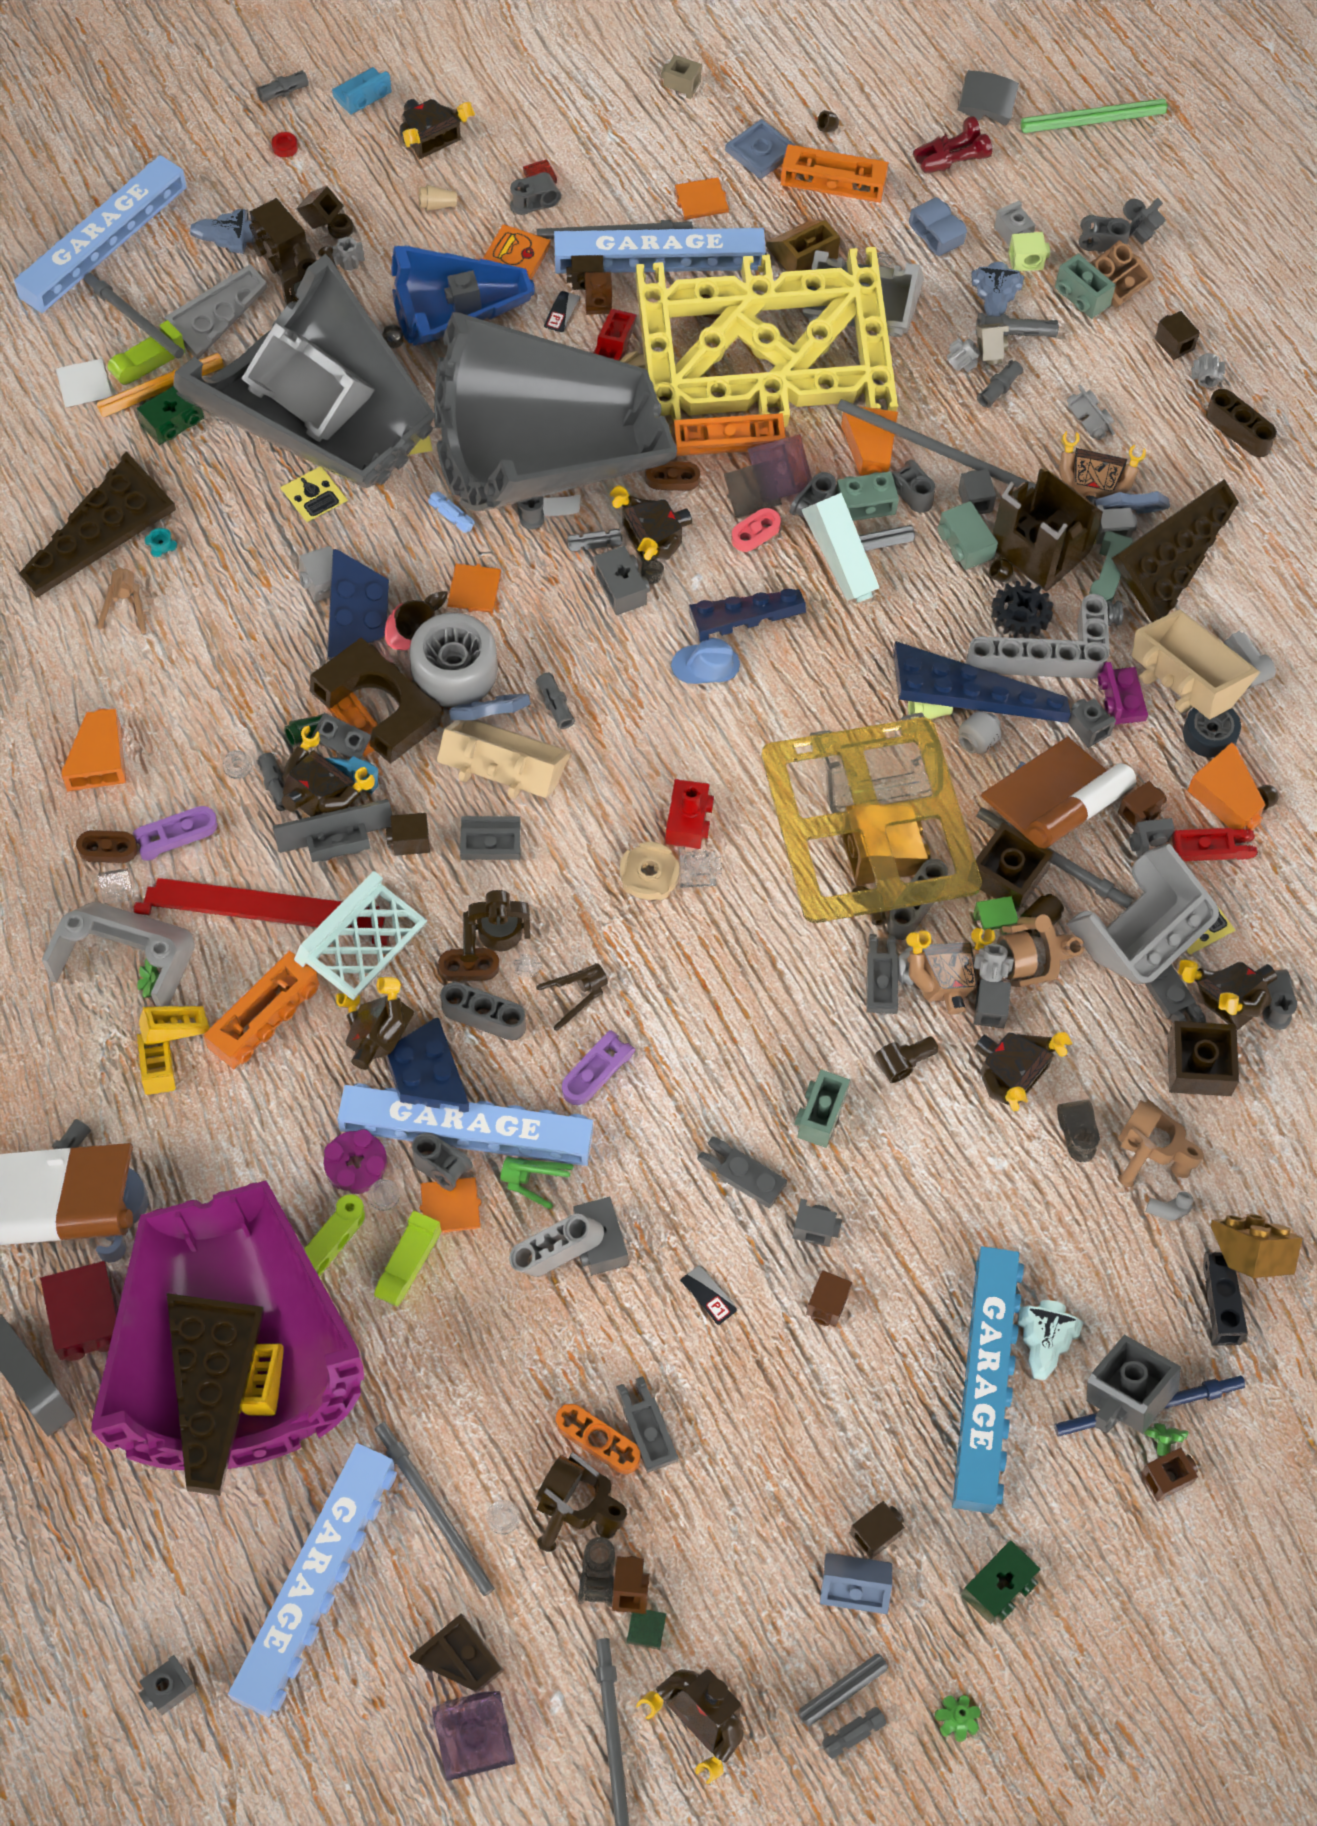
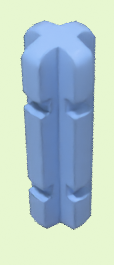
[428,491,475,533]

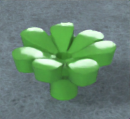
[137,958,160,998]
[1144,1423,1189,1456]
[935,1695,980,1742]

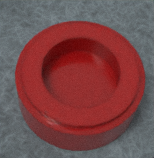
[272,132,298,157]

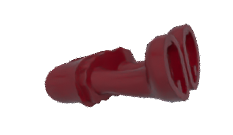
[913,116,993,174]

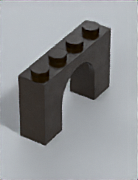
[309,637,443,764]

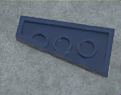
[689,589,806,642]

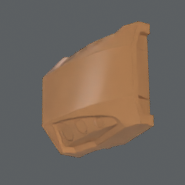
[1090,240,1155,308]

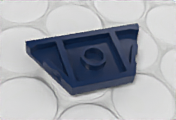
[327,549,389,660]
[385,1018,469,1113]

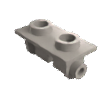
[1067,385,1115,440]

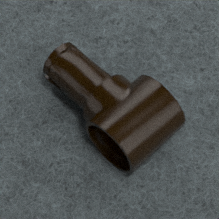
[874,1036,938,1083]

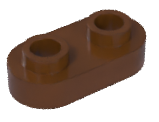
[645,461,700,491]
[76,830,138,863]
[438,948,500,982]

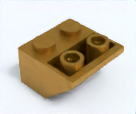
[765,220,840,272]
[1210,1214,1303,1278]

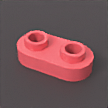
[731,508,781,552]

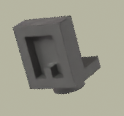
[1129,818,1175,858]

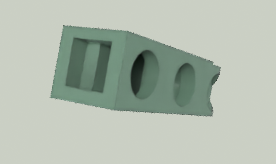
[1089,531,1133,603]

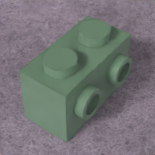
[1055,253,1116,319]
[835,471,899,521]
[937,501,998,570]
[794,1069,850,1148]

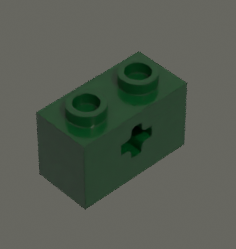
[136,386,204,446]
[961,1540,1041,1625]

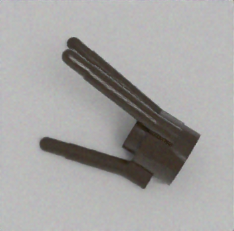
[536,963,608,1031]

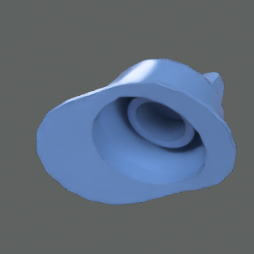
[671,638,740,684]

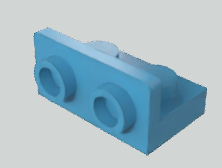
[332,67,392,115]

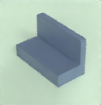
[820,1553,892,1614]

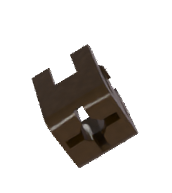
[993,468,1103,591]

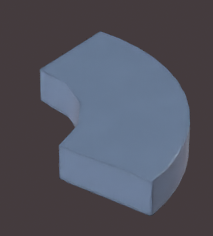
[1095,491,1170,514]
[449,694,531,721]

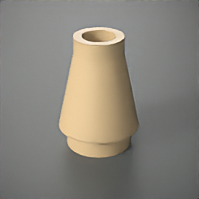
[419,184,457,211]

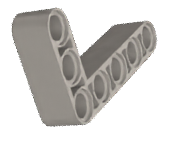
[966,594,1110,679]

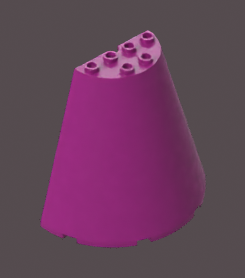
[91,1180,364,1471]

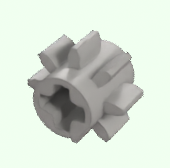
[332,237,365,270]
[947,337,980,373]
[1191,353,1225,388]
[974,944,1014,982]

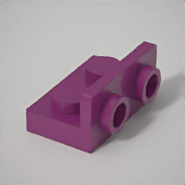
[1098,662,1148,725]

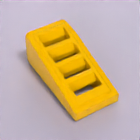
[139,1006,210,1044]
[137,1034,176,1095]
[241,1344,284,1416]

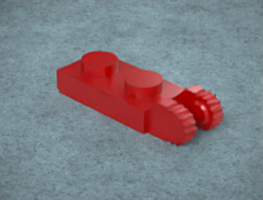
[1171,828,1258,861]

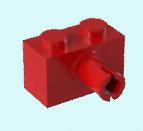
[666,779,714,849]

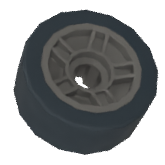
[1182,707,1242,758]

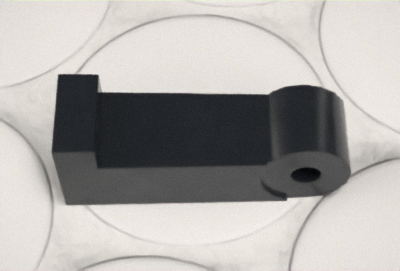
[1203,1252,1248,1346]

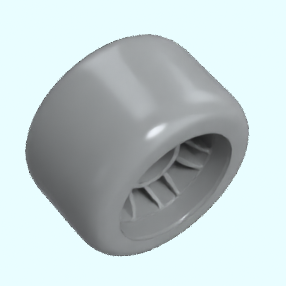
[409,612,498,708]

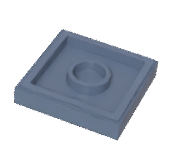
[725,119,795,179]

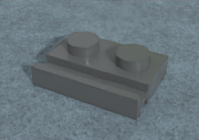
[460,816,521,860]

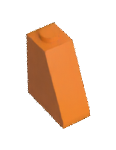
[841,406,898,476]
[61,708,126,791]
[1187,743,1265,830]

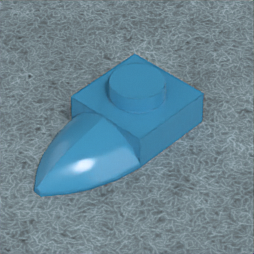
[325,756,378,794]

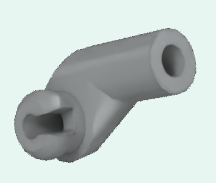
[898,946,915,986]
[1145,1192,1193,1221]

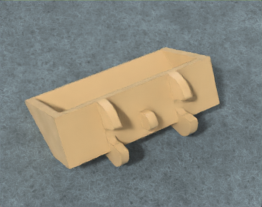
[1131,609,1260,720]
[437,720,571,799]

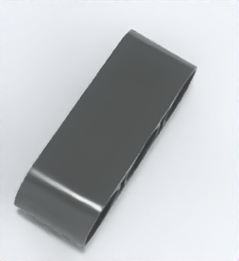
[887,859,948,940]
[440,982,526,1041]

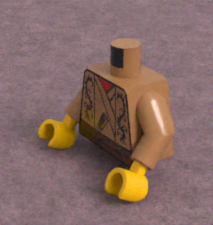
[1059,431,1146,506]
[906,928,995,1015]

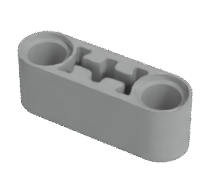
[509,1214,604,1277]

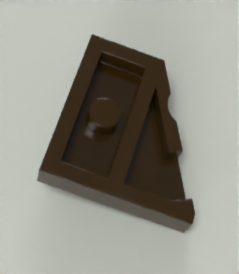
[409,1613,504,1693]

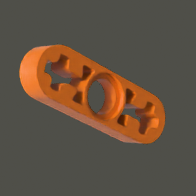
[556,1404,641,1474]

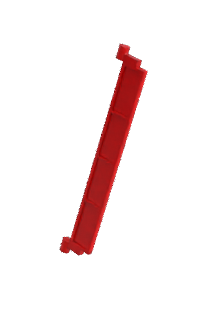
[134,878,389,946]

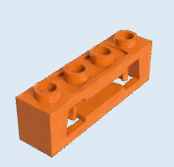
[780,144,889,203]
[671,413,786,456]
[203,950,319,1070]

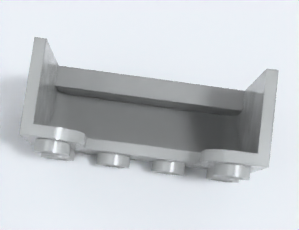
[1067,843,1219,984]

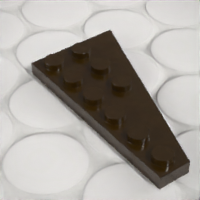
[19,451,176,598]
[1111,479,1239,622]
[166,1293,264,1496]

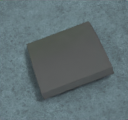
[957,70,1019,126]

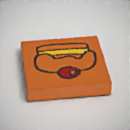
[483,224,551,280]

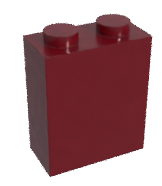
[40,1260,118,1361]

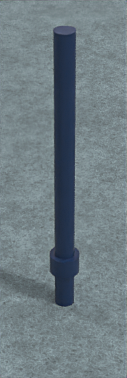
[1054,1375,1245,1437]

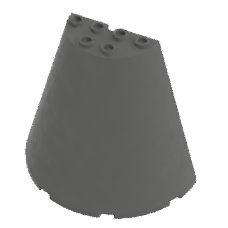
[174,254,434,488]
[434,312,677,511]

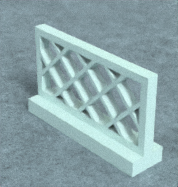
[294,871,427,1001]

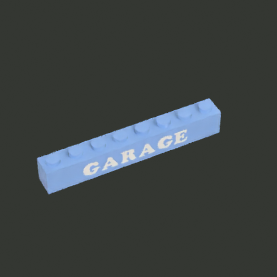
[14,155,187,313]
[554,228,766,274]
[337,1083,593,1166]
[228,1443,397,1718]

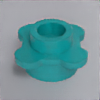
[144,528,177,557]

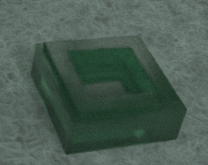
[626,1610,667,1650]

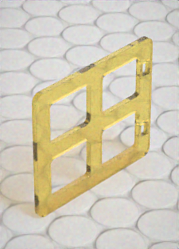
[761,717,982,923]

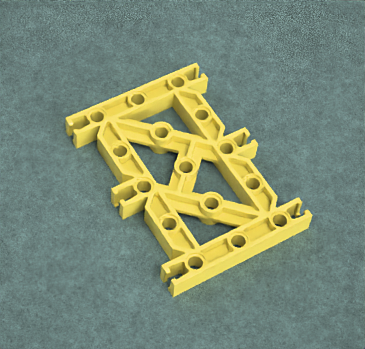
[635,247,898,433]

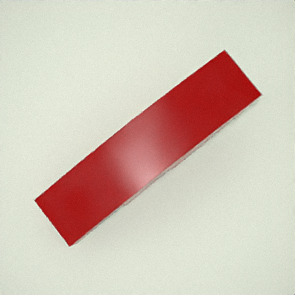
[593,309,637,361]

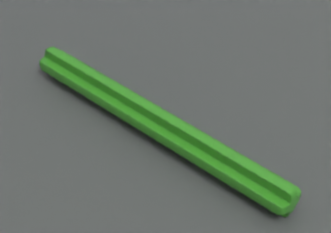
[1020,99,1168,133]

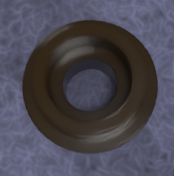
[328,213,354,239]

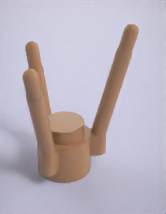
[97,568,147,634]

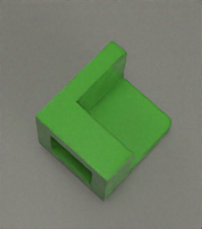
[973,896,1018,935]

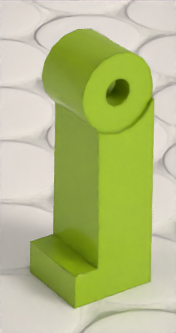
[108,320,186,385]
[304,1194,365,1277]
[374,1210,442,1306]

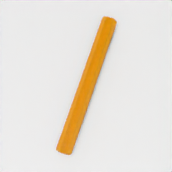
[97,353,224,417]

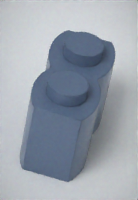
[909,197,967,256]

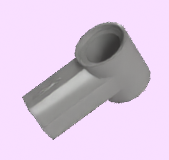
[1224,631,1276,689]

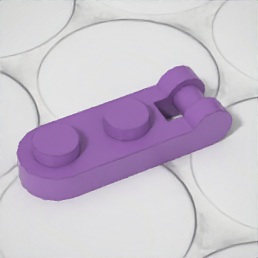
[133,806,218,861]
[562,1030,635,1105]

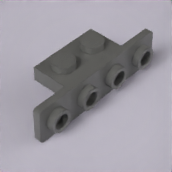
[273,799,392,862]

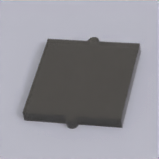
[724,460,782,518]

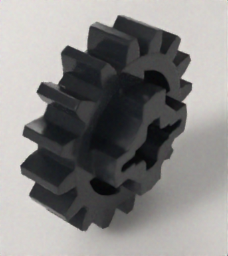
[991,581,1053,638]

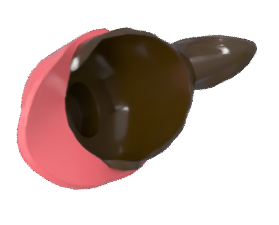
[385,591,448,650]

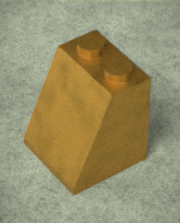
[841,805,931,886]

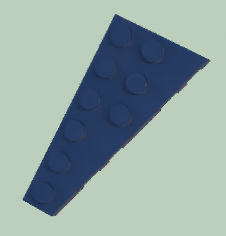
[893,641,1071,723]

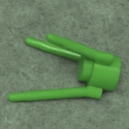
[501,1156,573,1209]

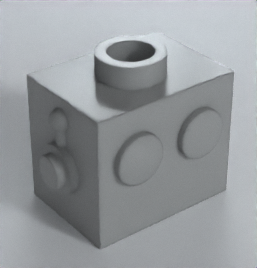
[298,546,333,602]

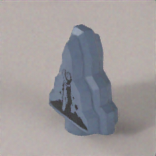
[190,209,254,254]
[971,262,1024,316]

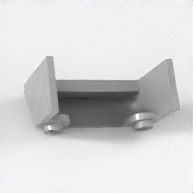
[42,902,195,1007]

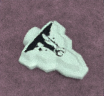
[1018,1300,1083,1381]

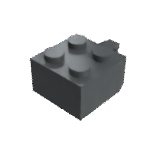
[1086,1334,1181,1434]

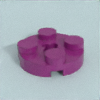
[323,1129,388,1194]

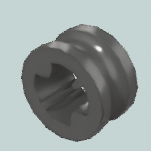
[1106,601,1123,626]

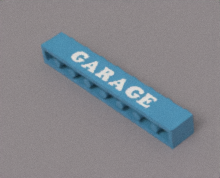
[952,1246,1024,1514]

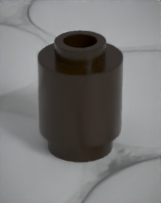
[1020,894,1064,937]

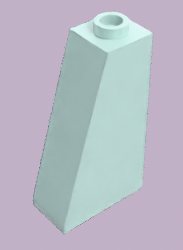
[802,493,880,603]

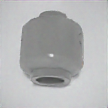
[958,711,1001,754]

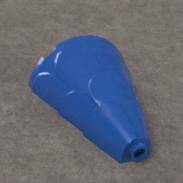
[391,245,535,346]

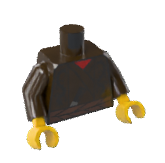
[399,99,475,160]
[609,485,692,565]
[282,726,375,817]
[1178,959,1278,1030]
[336,977,415,1070]
[974,1032,1073,1111]
[636,1669,743,1784]

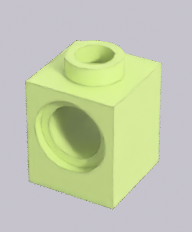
[1008,232,1050,271]

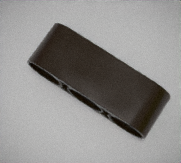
[1206,389,1277,457]

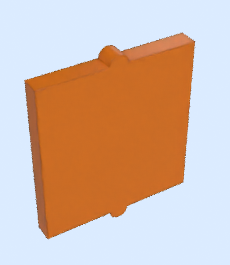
[675,177,729,220]
[447,563,501,613]
[419,1177,481,1232]

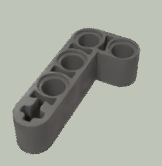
[0,1314,76,1437]

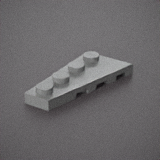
[164,264,267,359]

